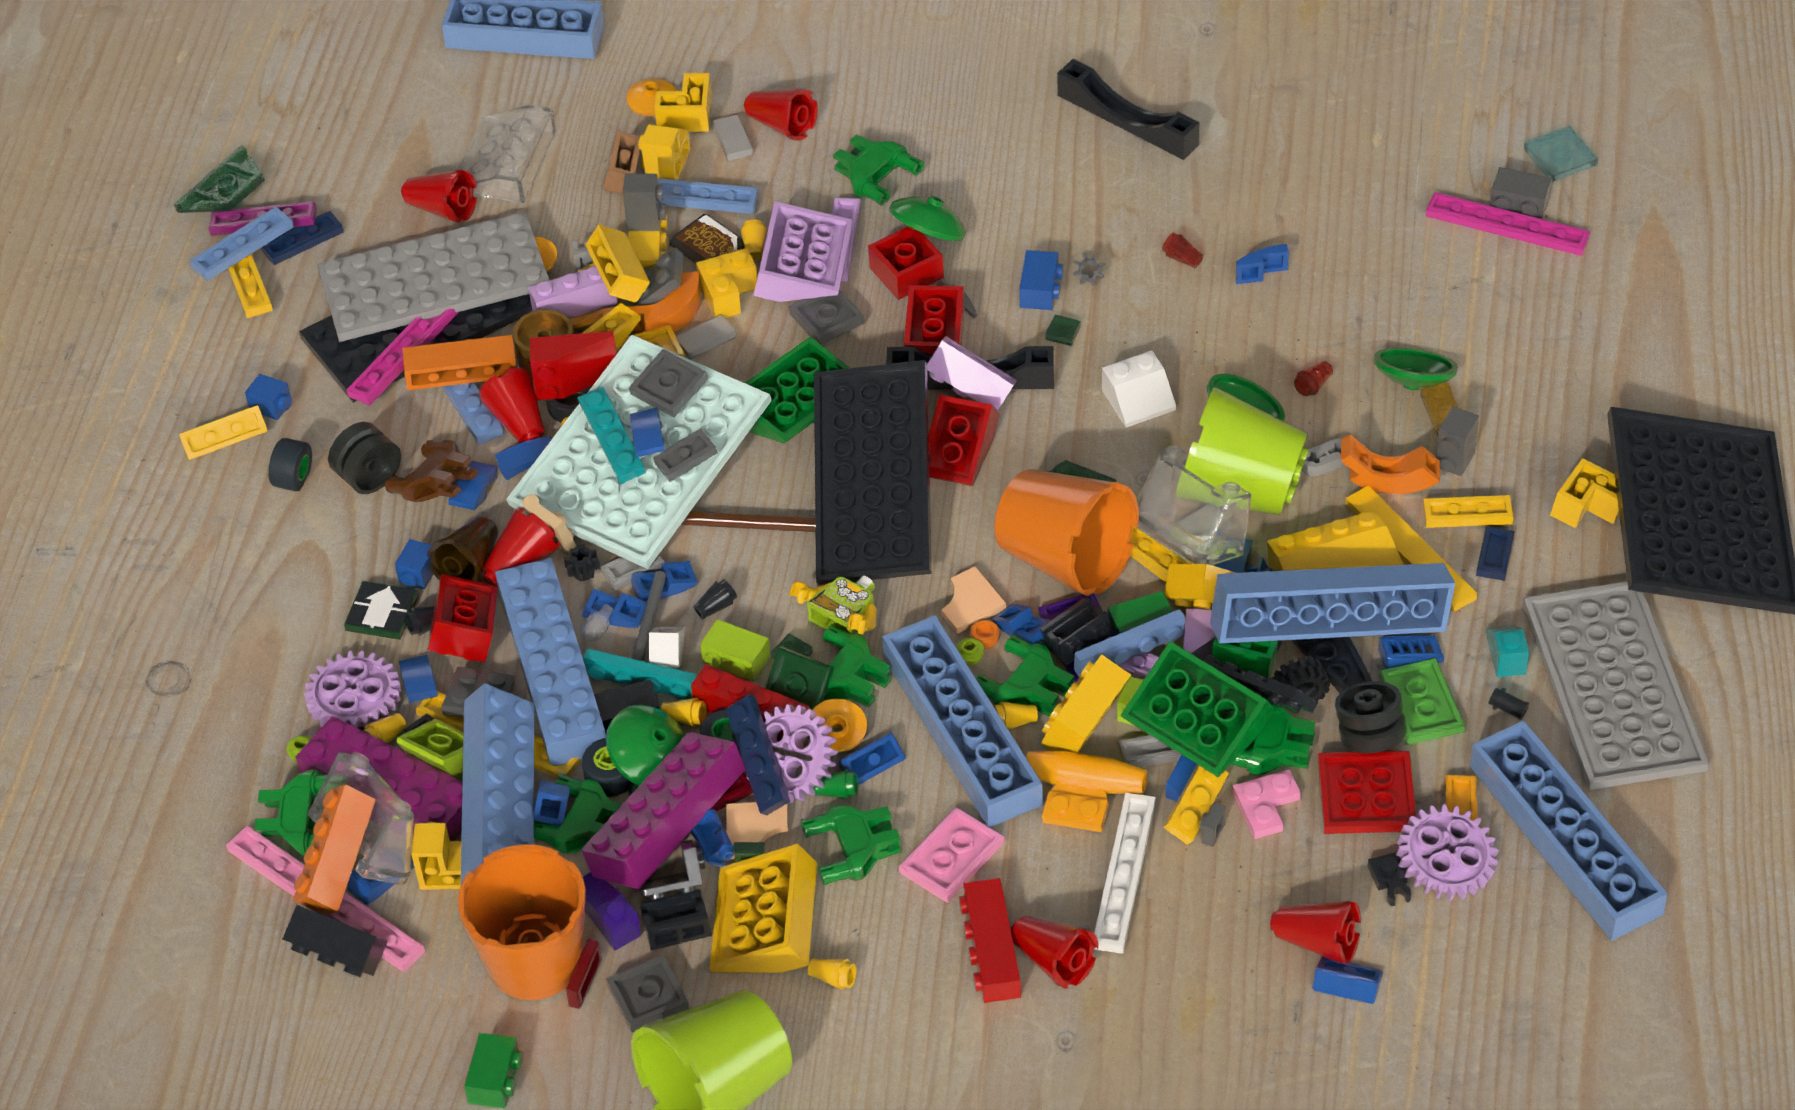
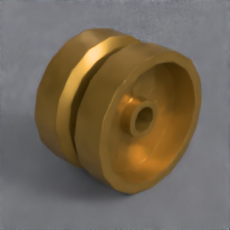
[512,309,574,377]

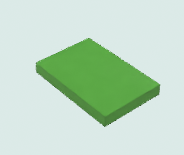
[1379,658,1465,745]

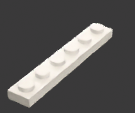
[1094,792,1156,954]

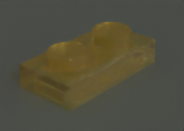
[1420,383,1458,436]

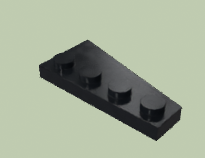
[1291,637,1373,693]
[1205,655,1318,713]

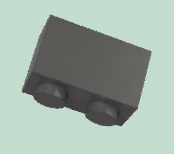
[1490,167,1552,219]
[623,174,666,231]
[1436,406,1479,476]

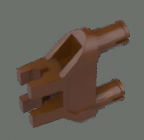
[385,440,479,502]

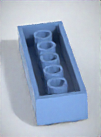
[442,0,605,59]

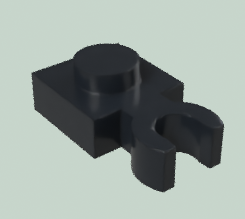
[1368,852,1411,906]

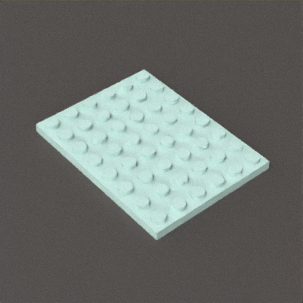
[507,335,772,569]

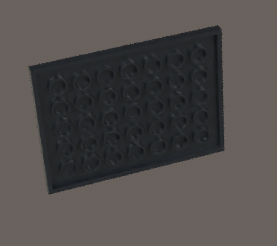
[1607,407,1795,615]

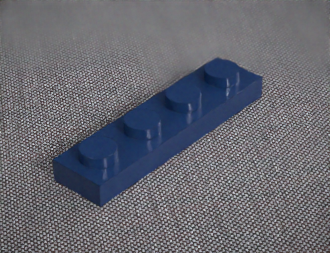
[726,695,790,815]

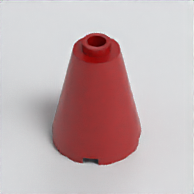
[744,88,818,141]
[401,170,477,223]
[479,367,545,443]
[483,507,561,586]
[1270,901,1361,964]
[1011,916,1099,989]

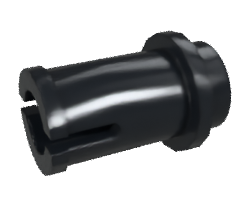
[1488,688,1529,720]

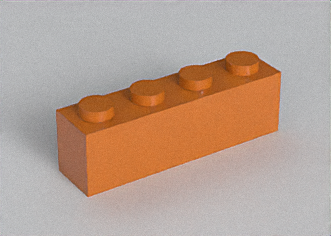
[402,335,516,390]
[292,784,376,915]

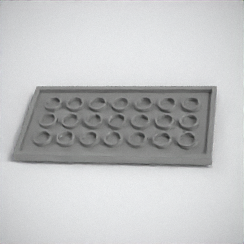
[317,212,549,342]
[1523,581,1709,790]

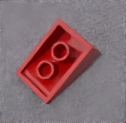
[530,331,617,400]
[929,395,1000,486]
[428,574,498,662]

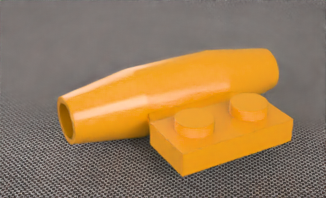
[1026,751,1148,832]

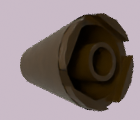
[427,516,498,582]

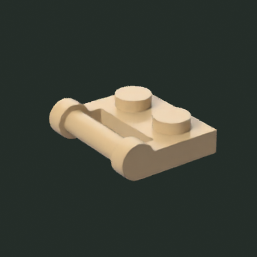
[522,494,577,557]

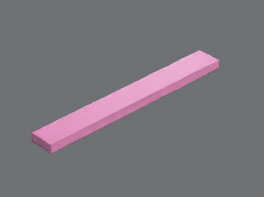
[226,825,425,972]

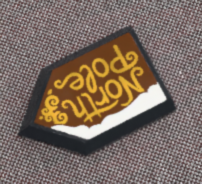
[670,214,745,263]

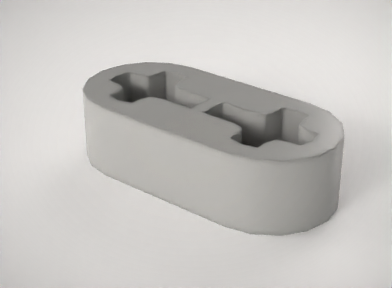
[1302,439,1345,476]

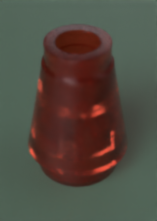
[1162,232,1203,268]
[1294,361,1333,396]

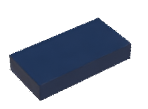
[1476,526,1515,581]

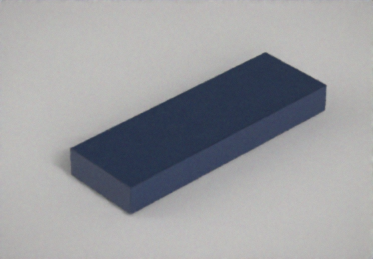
[261,211,344,265]

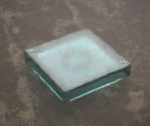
[1524,126,1598,182]

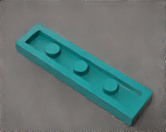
[578,387,646,485]
[583,648,698,699]

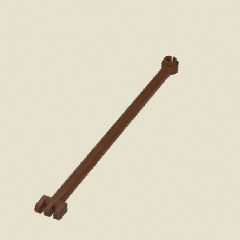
[681,511,815,532]

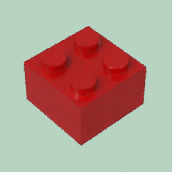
[868,226,944,300]

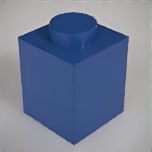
[245,373,292,420]
[395,539,433,589]
[534,781,570,825]

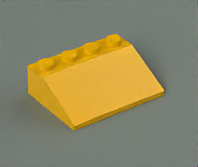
[1267,510,1404,571]
[709,843,817,973]

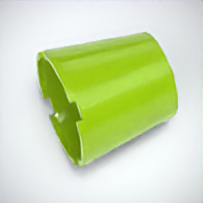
[1177,388,1309,516]
[631,990,792,1110]

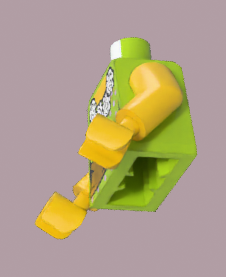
[788,576,877,635]

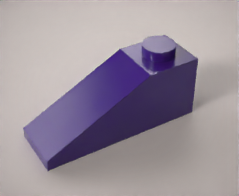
[582,872,641,951]

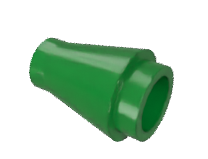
[814,769,858,799]

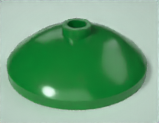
[889,195,966,241]
[1373,348,1458,390]
[1207,374,1285,421]
[606,705,686,786]

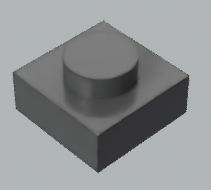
[1199,803,1226,847]

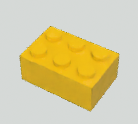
[1041,654,1131,753]

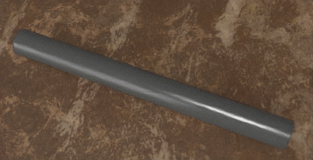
[632,571,666,661]

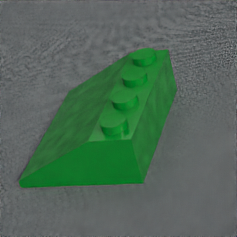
[745,337,850,444]
[1120,641,1275,777]

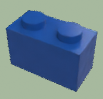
[1019,250,1063,310]

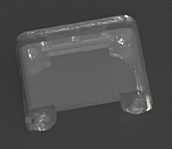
[1137,445,1251,565]
[308,752,414,885]

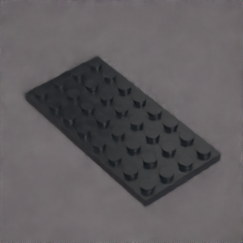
[299,294,533,403]
[814,360,932,585]

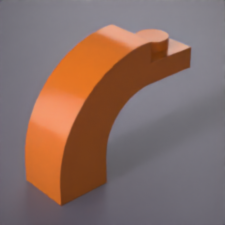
[626,271,701,333]
[1340,434,1440,494]

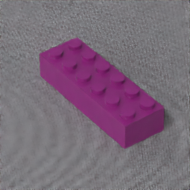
[296,716,463,841]
[581,732,745,889]

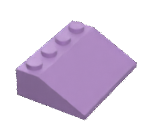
[753,201,853,302]

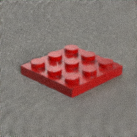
[1318,751,1416,834]

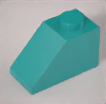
[1485,625,1529,677]

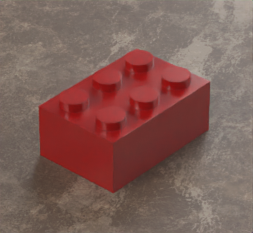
[904,285,965,355]

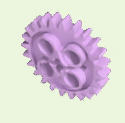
[304,651,402,729]
[747,704,838,803]
[1396,804,1498,901]

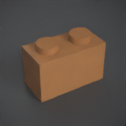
[603,131,640,195]

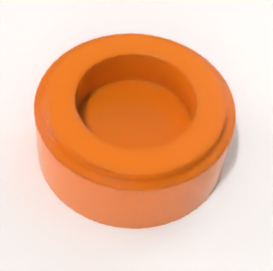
[970,620,1000,649]

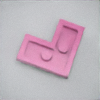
[1232,769,1301,839]

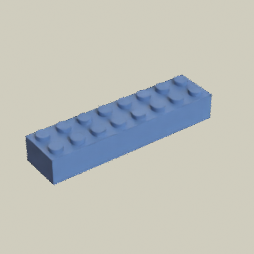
[495,558,606,766]
[1210,563,1455,643]
[882,615,1043,827]
[461,683,534,884]
[1470,720,1668,941]

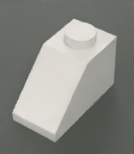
[649,627,685,669]

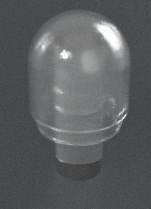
[581,604,613,642]

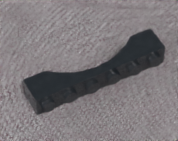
[1057,59,1200,160]
[886,346,1054,390]

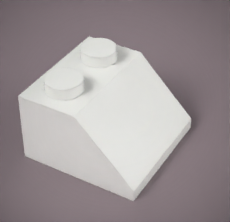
[1102,350,1176,428]

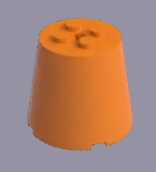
[995,469,1139,596]
[458,844,586,1000]

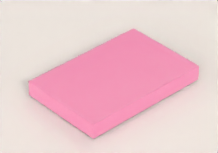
[899,807,1004,903]

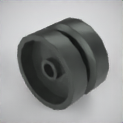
[328,421,402,494]
[1335,681,1407,753]

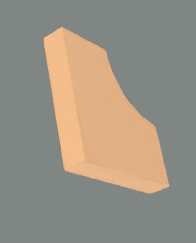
[941,566,1006,634]
[726,802,788,859]

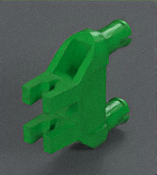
[833,134,924,206]
[823,624,892,708]
[976,634,1074,717]
[1231,704,1316,775]
[254,770,347,856]
[533,774,622,854]
[801,805,901,886]

